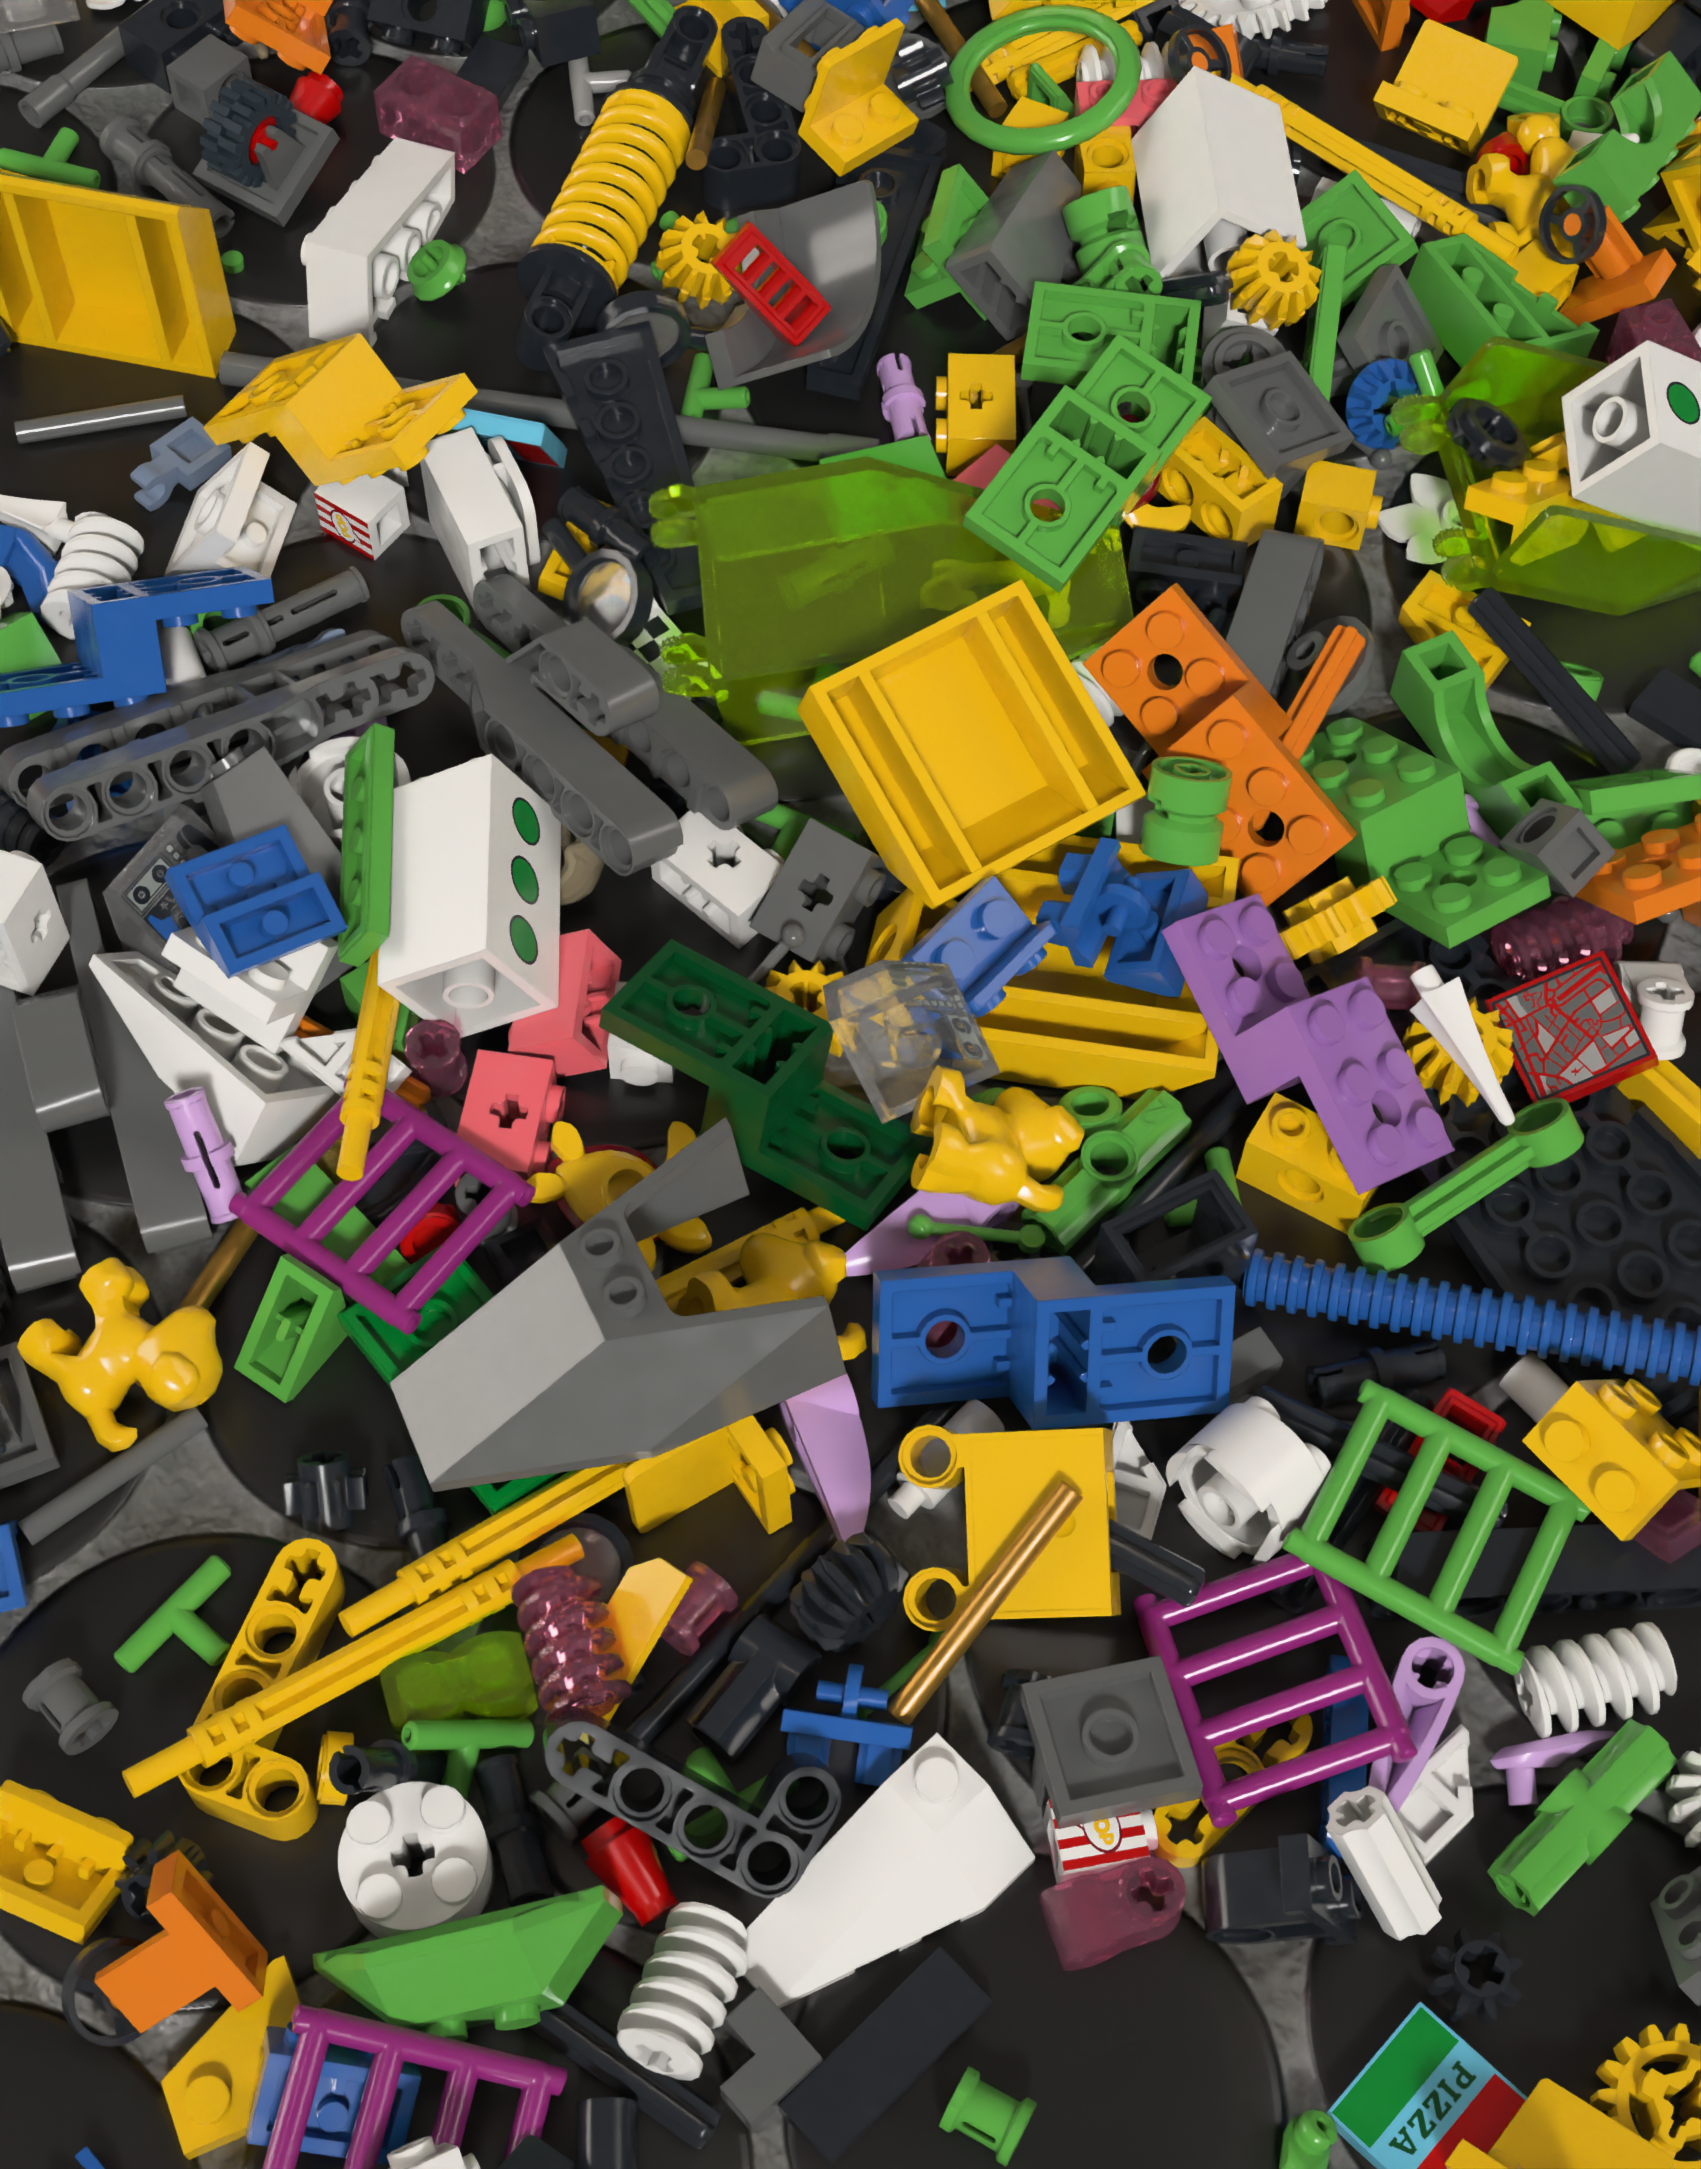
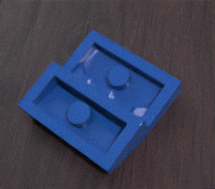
[164,824,348,979]

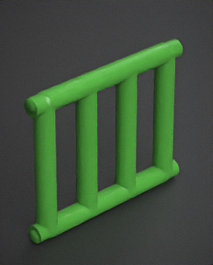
[1282,1379,1591,1676]

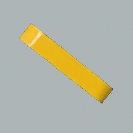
[1153,1713,1313,1868]

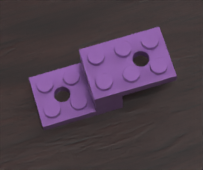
[1161,893,1455,1195]

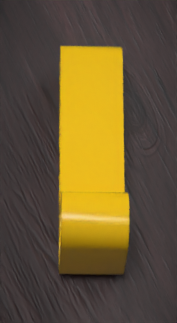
[178,1538,346,1841]

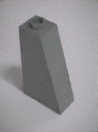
[945,150,1083,341]
[199,746,353,995]

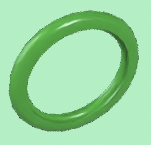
[944,4,1142,155]

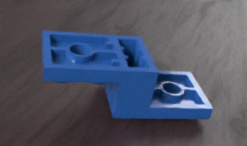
[0,566,275,728]
[871,1256,1236,1430]

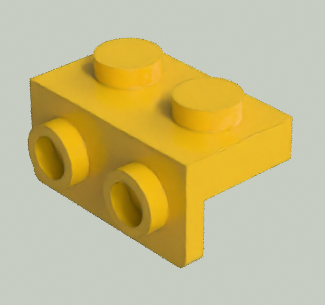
[1464,460,1589,561]
[0,1780,134,1945]

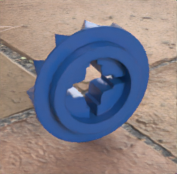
[1346,358,1423,450]

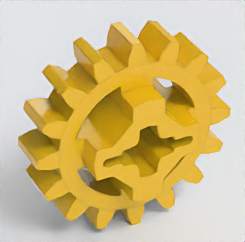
[1278,875,1398,965]
[1590,2023,1701,2169]

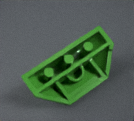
[312,1885,623,2041]

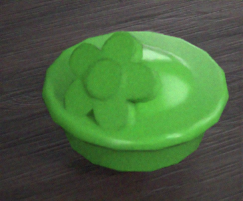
[407,240,467,301]

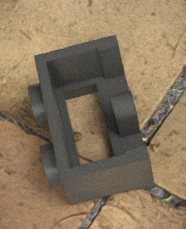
[750,0,866,113]

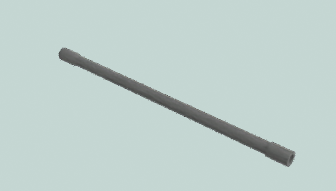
[219,351,880,463]

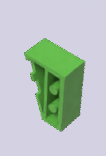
[1407,233,1600,403]

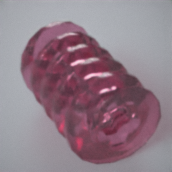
[1491,896,1634,983]
[510,1565,632,1725]

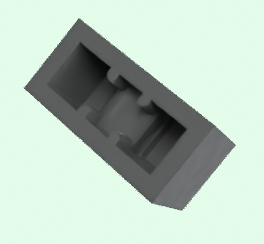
[749,818,886,970]

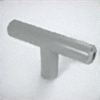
[568,57,632,126]

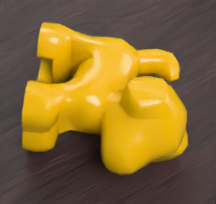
[1466,136,1576,258]
[910,1065,1084,1213]
[677,1233,867,1361]
[17,1257,223,1452]

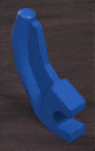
[0,524,58,624]

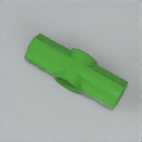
[1021,1088,1192,1256]
[1487,1718,1678,1917]

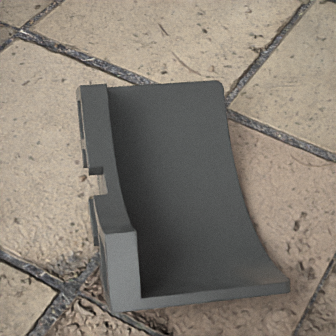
[705,180,881,390]

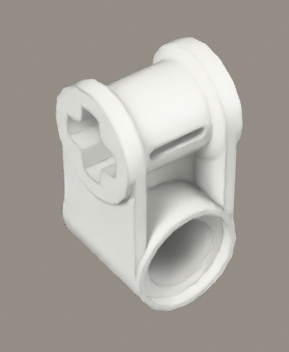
[1612,961,1695,1061]

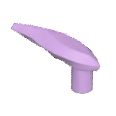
[1490,1730,1616,1806]

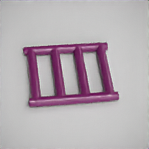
[228,1078,536,1335]
[1133,1540,1418,1828]
[262,2004,567,2169]

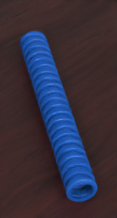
[1242,1248,1701,1386]

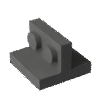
[1330,263,1444,415]
[1203,350,1355,499]
[1020,1655,1203,1829]

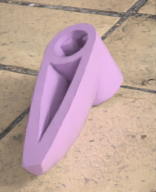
[845,1190,1020,1277]
[778,1374,871,1541]
[1369,1636,1465,1814]

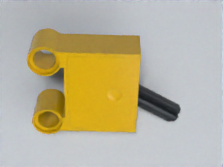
[898,1425,1206,1632]

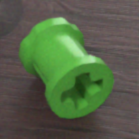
[939,2066,1037,2167]

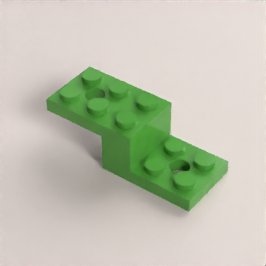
[1021,281,1303,421]
[962,333,1213,593]
[1299,717,1551,949]

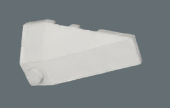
[89,951,341,1166]
[739,1733,1036,2009]

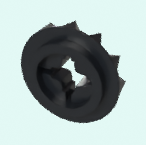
[1445,398,1528,472]

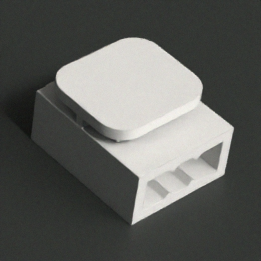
[420,427,541,620]

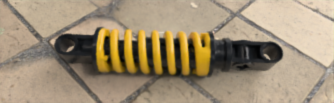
[513,5,718,371]

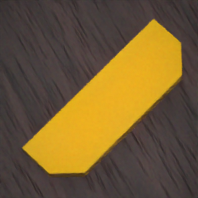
[557,1558,693,1745]

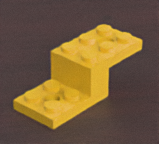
[202,333,478,486]

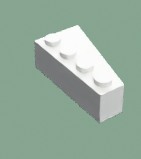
[301,137,455,348]

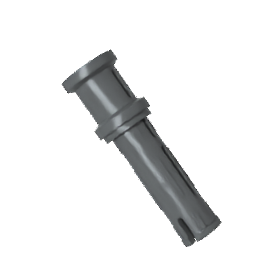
[100,114,235,239]
[193,566,370,674]

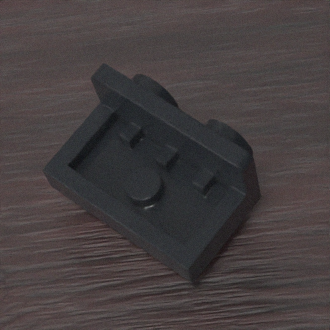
[1124,527,1248,614]

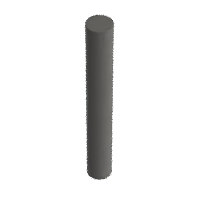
[14,395,187,444]
[17,1407,208,1546]

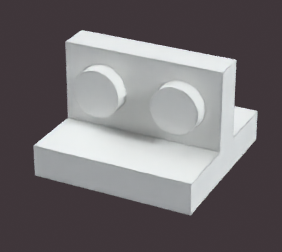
[164,441,297,578]
[161,927,338,1054]

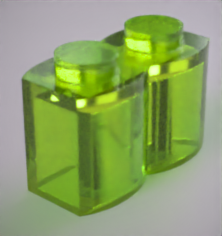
[379,1631,539,1740]

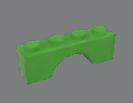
[1483,0,1563,90]
[1552,51,1701,223]
[1390,630,1584,853]

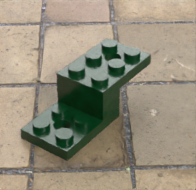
[599,939,932,1231]

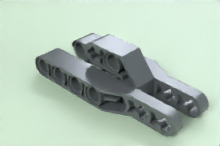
[401,574,778,876]
[0,629,435,842]
[0,878,214,1294]

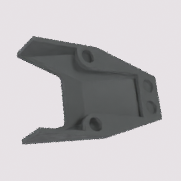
[390,1117,847,1492]

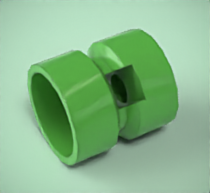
[1061,186,1147,277]
[1139,756,1233,866]

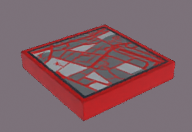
[1484,950,1659,1104]

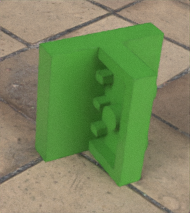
[904,163,989,321]
[1300,169,1419,310]
[1566,768,1701,849]

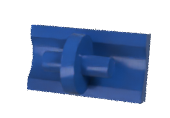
[1036,837,1151,968]
[780,1663,913,1786]

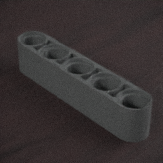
[1226,528,1325,703]

